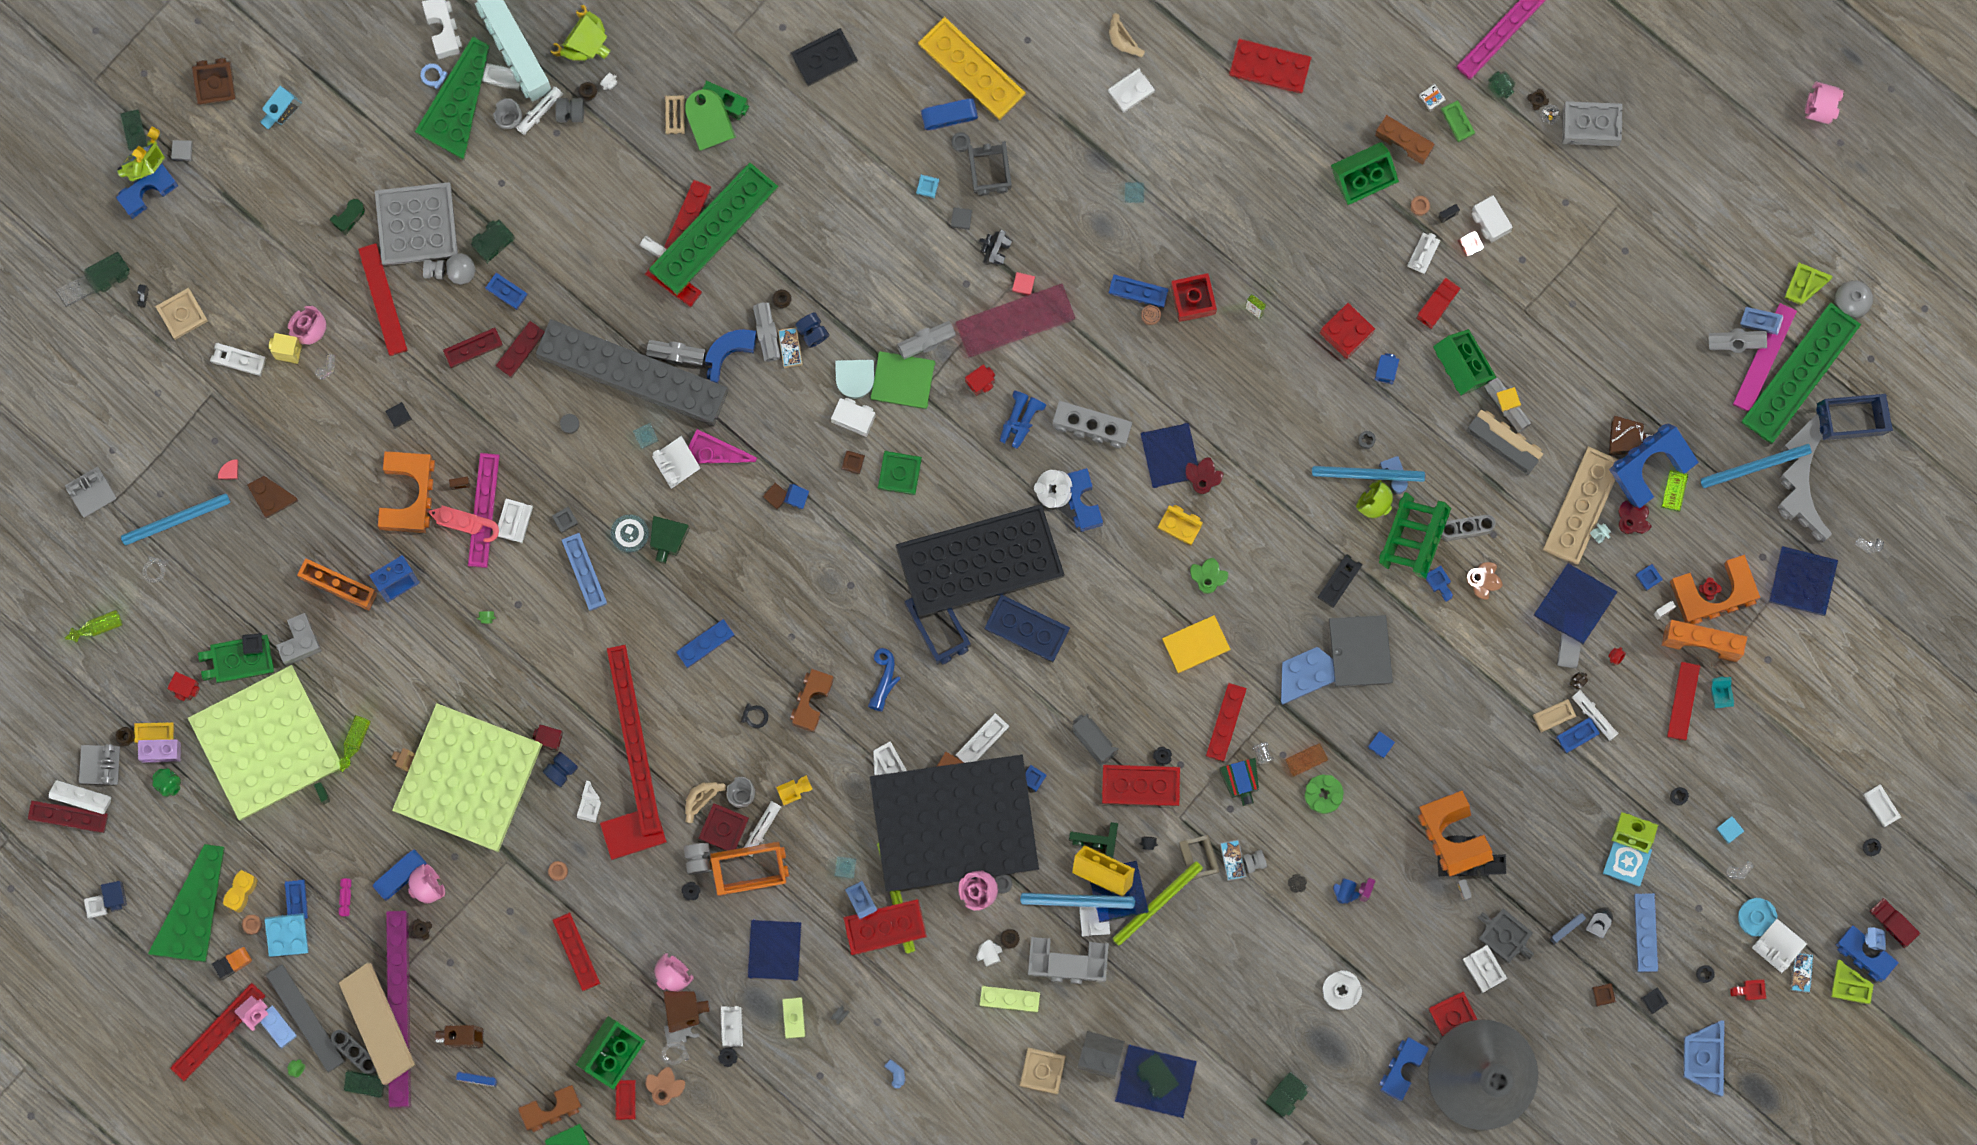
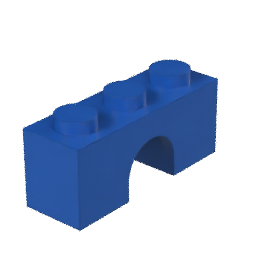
[116,164,178,219]
[1067,468,1103,532]
[1835,925,1899,982]
[1379,1037,1429,1101]

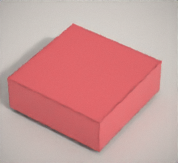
[1012,272,1035,296]

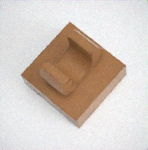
[391,748,415,772]

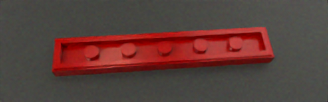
[358,243,408,356]
[170,983,266,1082]

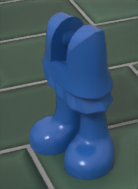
[1000,390,1046,449]

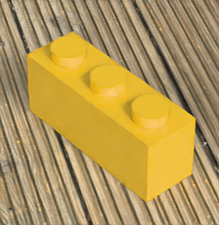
[1072,845,1135,896]

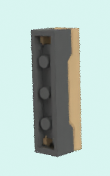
[1466,410,1543,475]

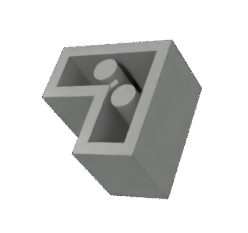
[276,613,322,666]

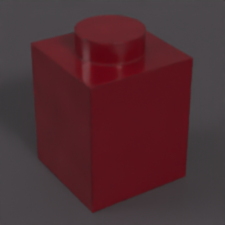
[532,724,563,751]

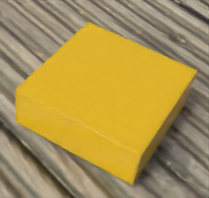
[1496,387,1521,412]

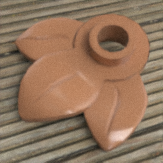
[1466,562,1503,600]
[646,1067,685,1106]

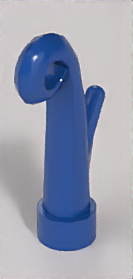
[868,648,900,712]

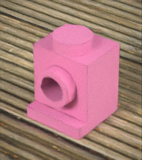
[234,996,268,1031]

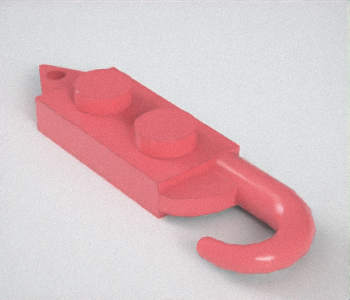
[428,505,499,542]

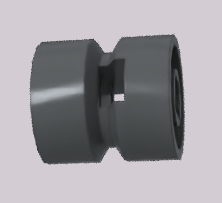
[556,98,584,123]

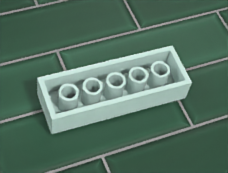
[474,0,551,102]

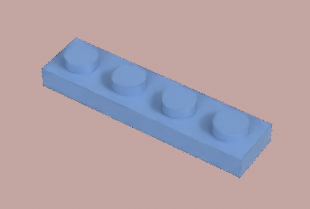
[562,533,607,611]
[1634,894,1658,972]

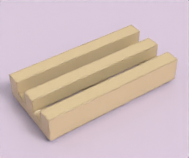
[665,96,685,134]

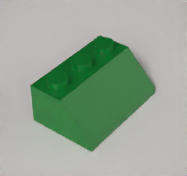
[1330,142,1399,205]
[1433,329,1497,396]
[576,1016,646,1090]

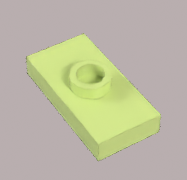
[783,998,805,1039]

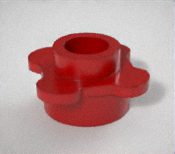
[1698,577,1722,600]

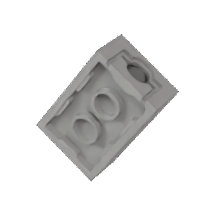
[1562,101,1622,146]

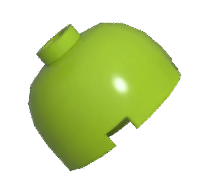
[1356,480,1393,519]

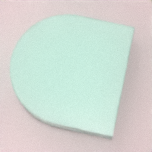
[836,360,874,399]

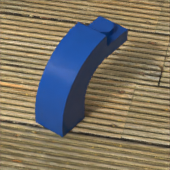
[705,329,757,384]

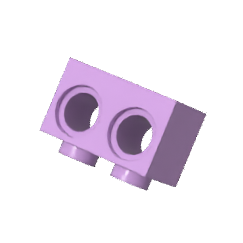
[138,740,181,763]

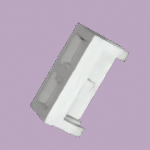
[721,1006,743,1047]

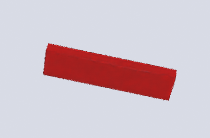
[1667,662,1700,741]
[552,912,601,991]

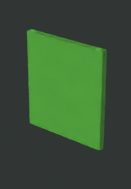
[870,351,935,409]

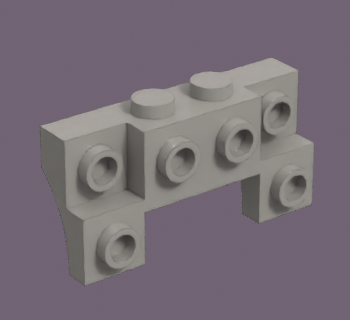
[1028,937,1109,984]

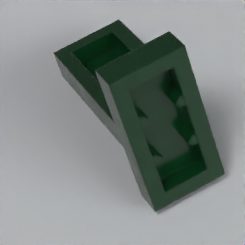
[1069,822,1118,858]

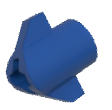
[1333,878,1360,904]

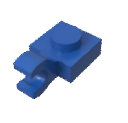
[1426,566,1453,602]

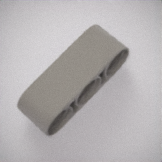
[1441,515,1496,541]
[1557,611,1585,669]

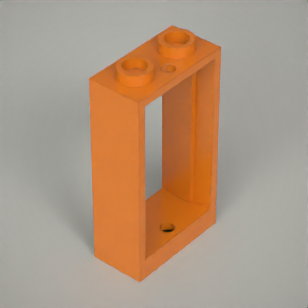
[710,842,789,896]

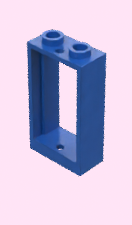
[369,555,420,603]

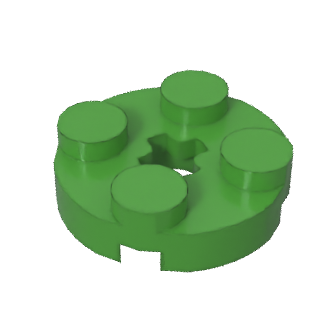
[1305,775,1344,814]

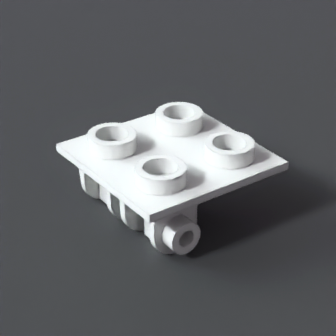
[652,436,701,489]
[1752,919,1807,973]

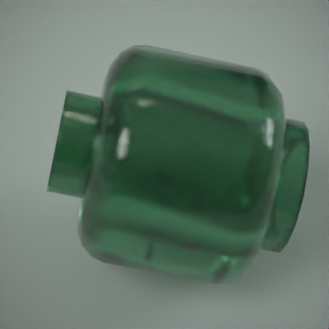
[1487,70,1515,99]

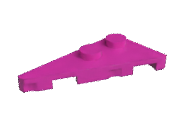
[688,429,757,463]

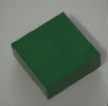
[314,782,330,804]

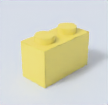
[269,333,302,364]

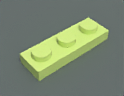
[980,986,1040,1013]

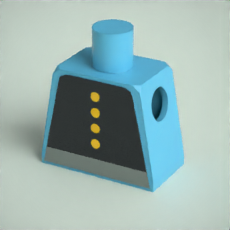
[260,86,302,129]

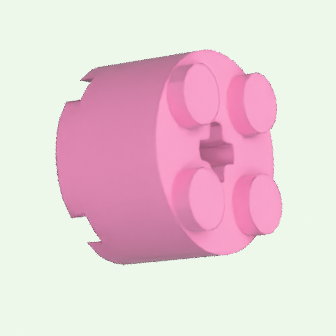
[1805,82,1843,124]

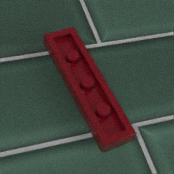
[28,800,109,833]

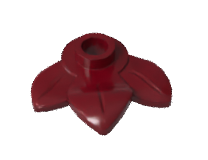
[1186,457,1224,494]
[1618,500,1652,534]

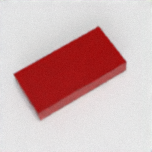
[616,1080,636,1120]

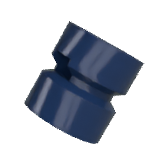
[795,312,830,348]
[542,751,579,788]

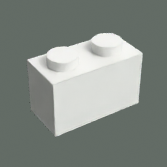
[1472,195,1513,243]
[831,398,876,437]

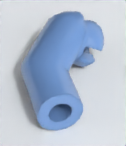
[885,1059,905,1088]

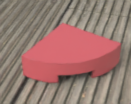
[218,459,238,480]

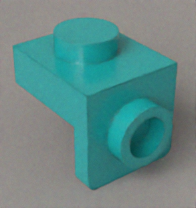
[1711,677,1734,708]

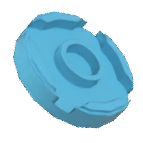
[1738,898,1777,937]

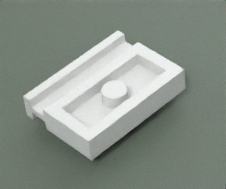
[1108,69,1155,113]
[497,499,533,543]
[1079,895,1110,937]
[1463,945,1507,993]

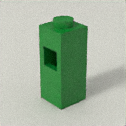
[698,80,750,120]

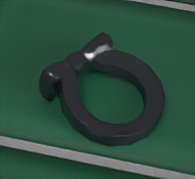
[741,703,769,729]

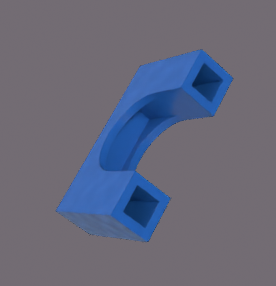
[1609,423,1699,509]

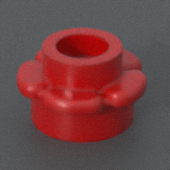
[1608,647,1626,665]

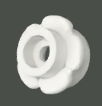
[600,73,617,90]

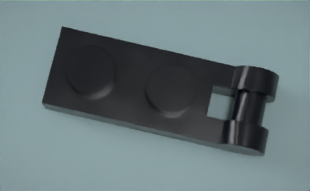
[1317,554,1363,608]

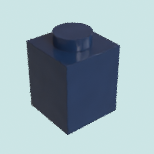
[101,881,127,912]

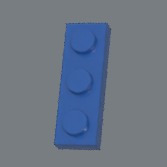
[1108,274,1168,308]
[676,619,735,669]

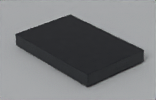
[790,28,858,86]

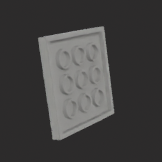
[375,182,458,266]

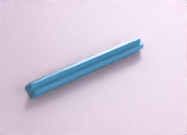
[1700,444,1812,488]
[1312,466,1426,482]
[121,494,230,545]
[1020,893,1135,908]

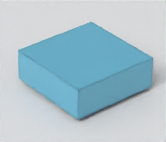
[916,175,939,198]
[1716,816,1744,844]

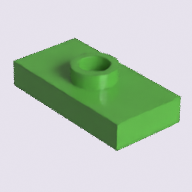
[1441,100,1475,142]

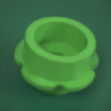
[477,611,496,624]
[287,1059,305,1078]

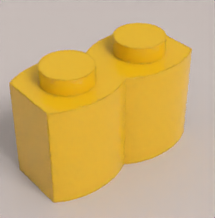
[223,870,257,913]

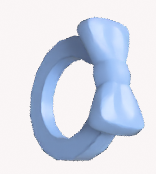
[421,64,448,90]

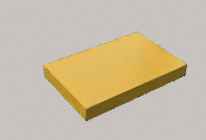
[1162,615,1231,674]

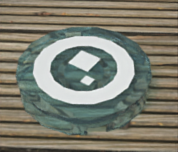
[610,514,649,553]

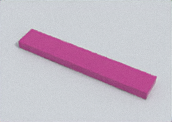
[1456,0,1546,80]
[1732,303,1797,412]
[468,453,500,568]

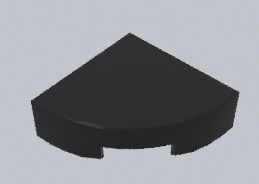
[137,284,149,308]

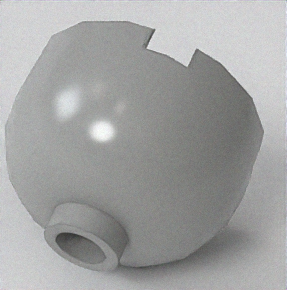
[1834,280,1873,319]

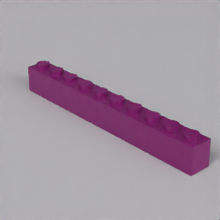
[386,911,411,1108]

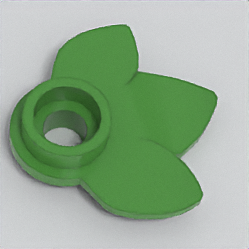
[1190,558,1228,594]

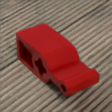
[1416,277,1461,329]

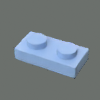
[1865,928,1886,951]
[260,1005,297,1048]

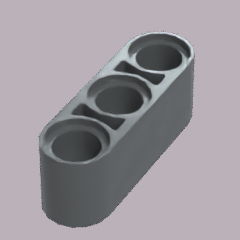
[331,1030,377,1075]

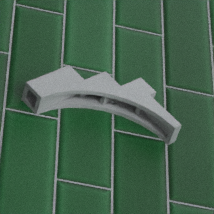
[1777,414,1832,542]

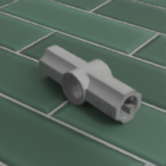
[753,303,780,362]
[897,321,956,360]
[1709,328,1767,353]
[646,340,706,366]
[1484,377,1531,433]

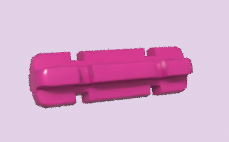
[339,878,352,917]

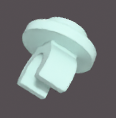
[1590,523,1611,544]

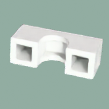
[422,0,462,59]

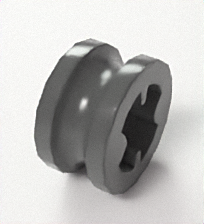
[1358,431,1376,449]
[831,1006,849,1025]

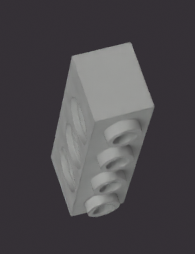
[1052,401,1132,448]

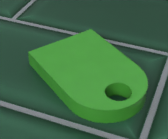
[685,89,736,150]

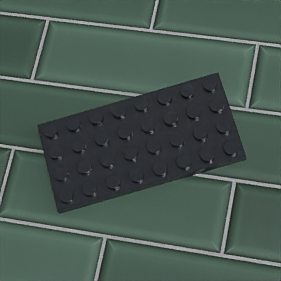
[895,504,1065,618]

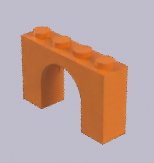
[378,451,435,533]
[1670,555,1760,625]
[1661,620,1747,662]
[1418,791,1493,876]

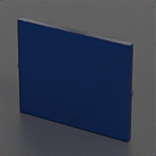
[1534,563,1617,645]
[1115,1045,1197,1118]

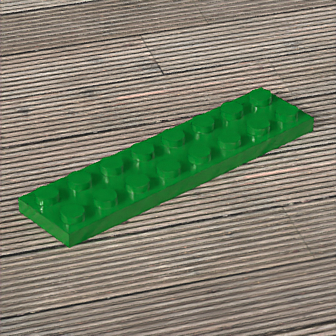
[649,162,778,295]
[1741,302,1862,445]

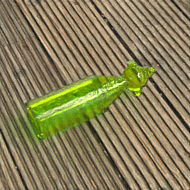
[65,609,123,643]
[339,715,371,772]

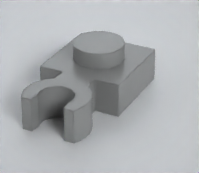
[664,1025,700,1046]

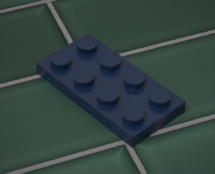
[984,595,1070,663]

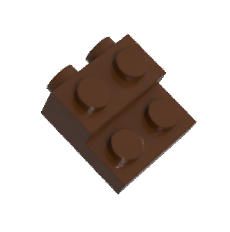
[192,58,236,104]

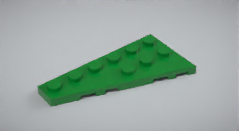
[415,37,490,160]
[148,844,225,962]

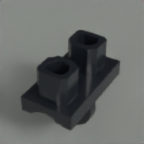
[978,230,1012,266]

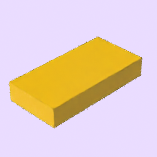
[134,722,174,743]

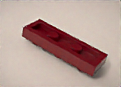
[496,321,545,378]
[443,327,503,368]

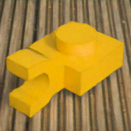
[776,775,813,805]

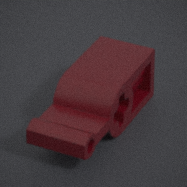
[1869,898,1921,948]

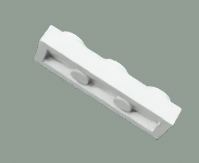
[956,713,1009,763]
[49,780,111,814]

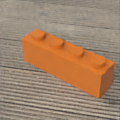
[297,558,377,611]

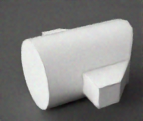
[976,940,1003,967]

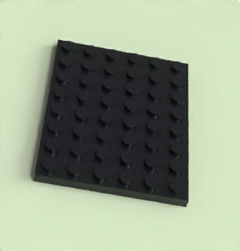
[869,754,1039,892]

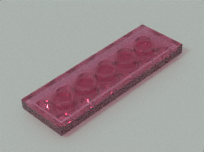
[955,283,1075,358]

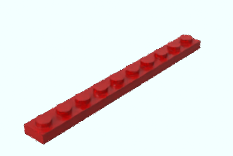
[607,645,662,836]

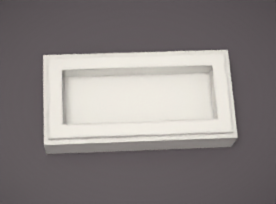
[482,63,521,90]
[1863,784,1901,827]

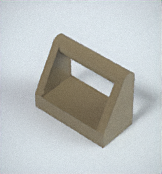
[1179,835,1220,881]

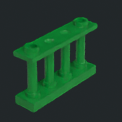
[1379,492,1452,579]

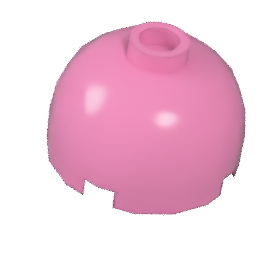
[288,306,326,345]
[408,864,445,903]
[958,871,998,910]
[654,953,693,991]

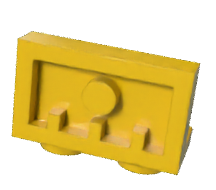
[1158,505,1203,546]

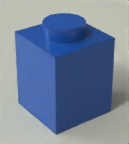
[1374,353,1399,385]

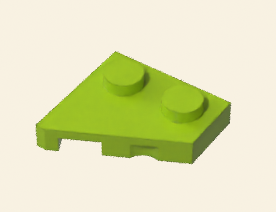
[1784,263,1833,305]
[1831,960,1874,1004]

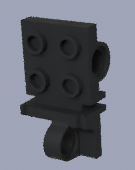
[1438,835,1507,877]

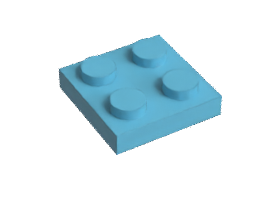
[265,914,309,957]

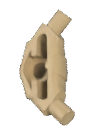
[1109,13,1145,57]
[685,782,726,823]

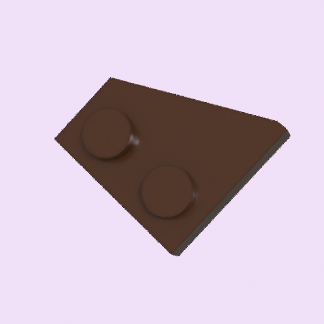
[247,476,298,519]

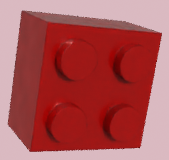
[1171,273,1217,322]
[1320,303,1375,360]

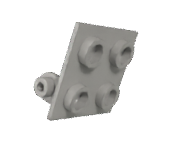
[65,466,117,518]
[79,744,120,785]

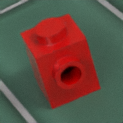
[965,364,995,396]
[167,671,200,701]

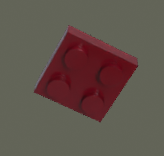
[698,803,749,851]

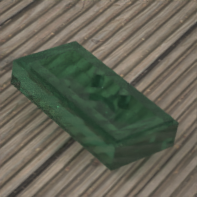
[120,109,147,151]
[344,1070,384,1098]

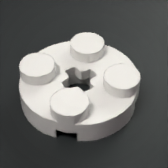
[1034,470,1072,508]
[1322,971,1362,1010]

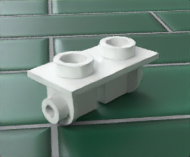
[1408,233,1440,274]

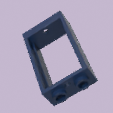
[1816,394,1893,440]
[904,597,971,665]

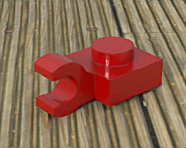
[1730,979,1766,1001]

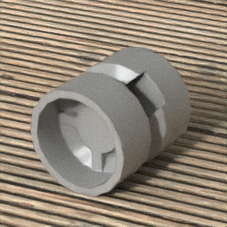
[684,843,712,875]

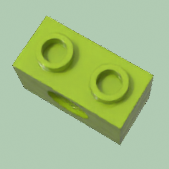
[1612,812,1658,853]

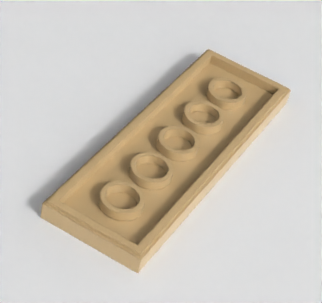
[1543,446,1618,566]
[339,963,415,1085]

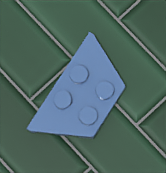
[1281,647,1335,705]
[1684,1021,1724,1096]

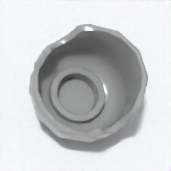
[493,99,522,129]
[446,253,475,285]
[726,777,756,808]

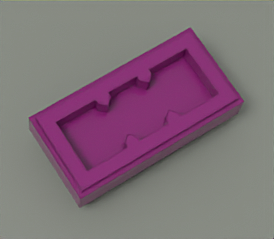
[1358,878,1376,902]

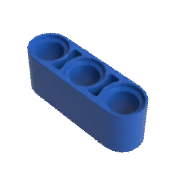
[921,99,978,130]
[372,849,428,901]

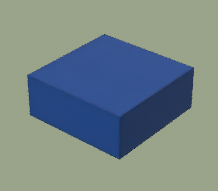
[784,484,809,509]
[1636,564,1663,591]
[1368,731,1395,759]
[1025,765,1047,792]

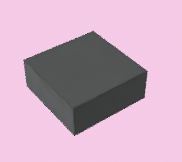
[951,207,972,230]
[552,506,578,533]

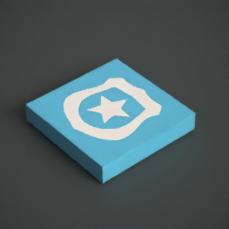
[1603,841,1652,887]

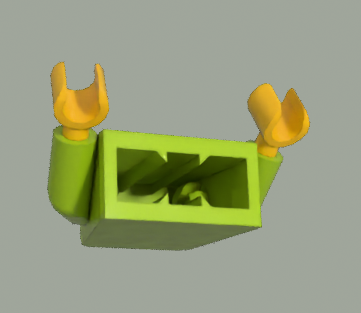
[550,5,610,61]
[117,126,165,181]

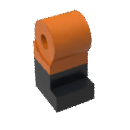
[212,947,252,980]

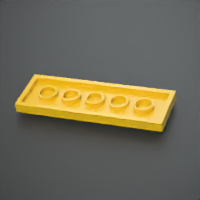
[918,17,1026,121]

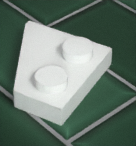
[874,741,907,775]

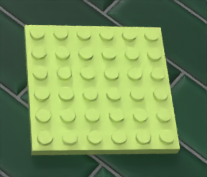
[188,665,344,821]
[392,703,543,852]

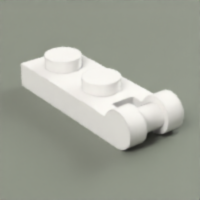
[210,343,267,376]

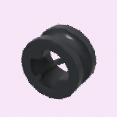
[1670,787,1689,805]
[1863,838,1882,857]
[1696,965,1715,983]

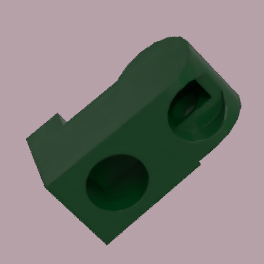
[329,199,365,235]

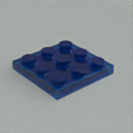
[1768,546,1838,616]

